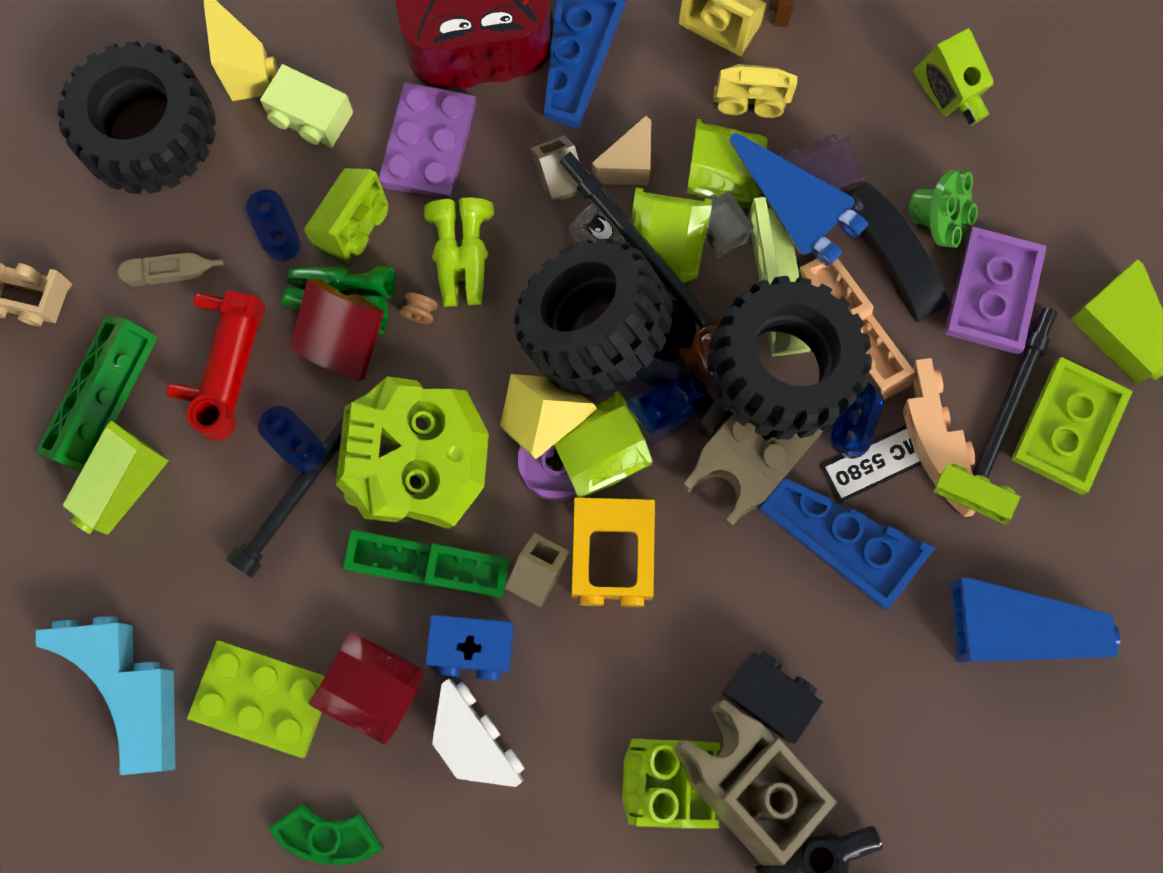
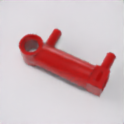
[166,290,266,441]

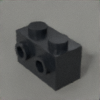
[721,651,823,744]

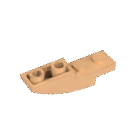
[903,358,976,517]

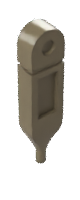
[118,253,224,287]

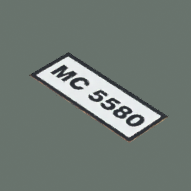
[820,425,922,503]

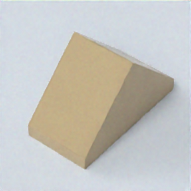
[592,116,651,185]

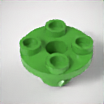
[909,170,978,248]

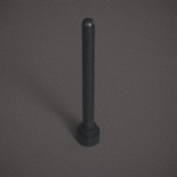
[226,418,343,578]

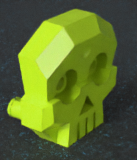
[336,376,489,529]

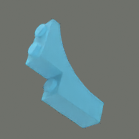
[36,616,176,775]

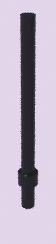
[559,152,717,328]
[956,307,1058,518]

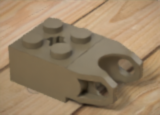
[682,412,825,528]
[673,700,837,865]

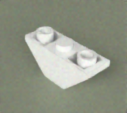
[432,679,525,787]

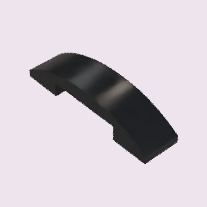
[846,182,950,322]

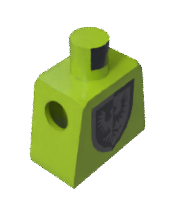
[912,28,993,126]

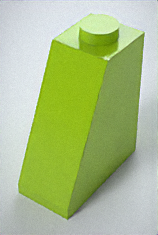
[1070,259,1163,385]
[63,421,169,535]

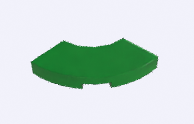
[267,803,385,866]

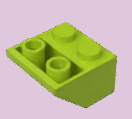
[304,168,388,264]

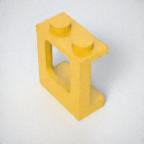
[572,498,655,607]

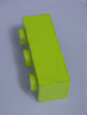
[933,464,1021,525]

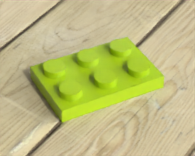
[1011,357,1133,495]
[187,640,325,758]

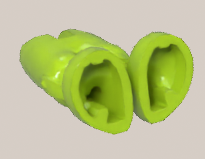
[424,197,494,307]

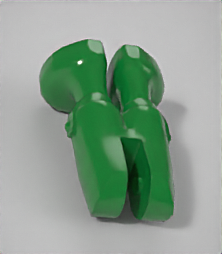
[281,265,396,335]

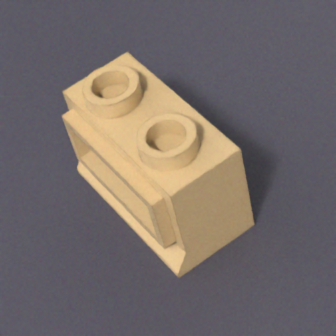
[0,263,72,327]

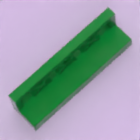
[35,316,158,472]

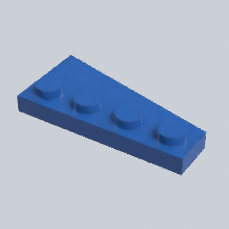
[544,0,626,130]
[759,478,936,611]

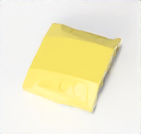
[713,64,797,118]

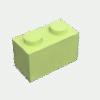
[260,64,353,148]

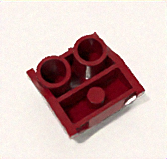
[308,630,425,745]

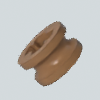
[399,293,438,324]

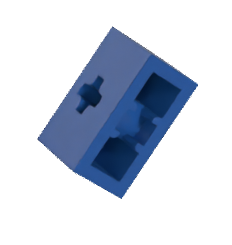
[426,615,515,681]

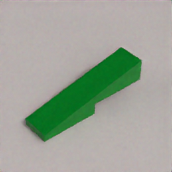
[342,529,510,598]

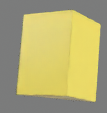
[500,374,597,459]

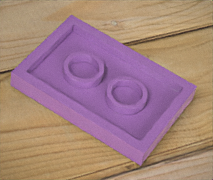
[379,82,476,200]
[944,226,1047,355]

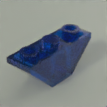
[625,373,715,447]

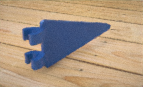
[729,133,869,266]

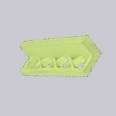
[748,197,811,357]

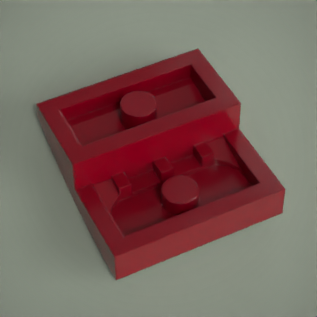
[290,278,384,381]

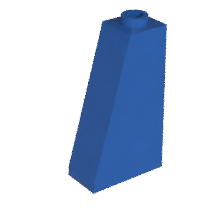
[950,578,1120,663]

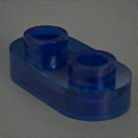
[246,189,301,261]
[831,382,884,459]
[258,406,325,471]

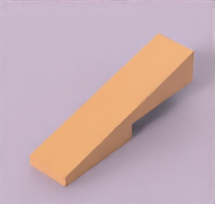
[799,258,915,403]

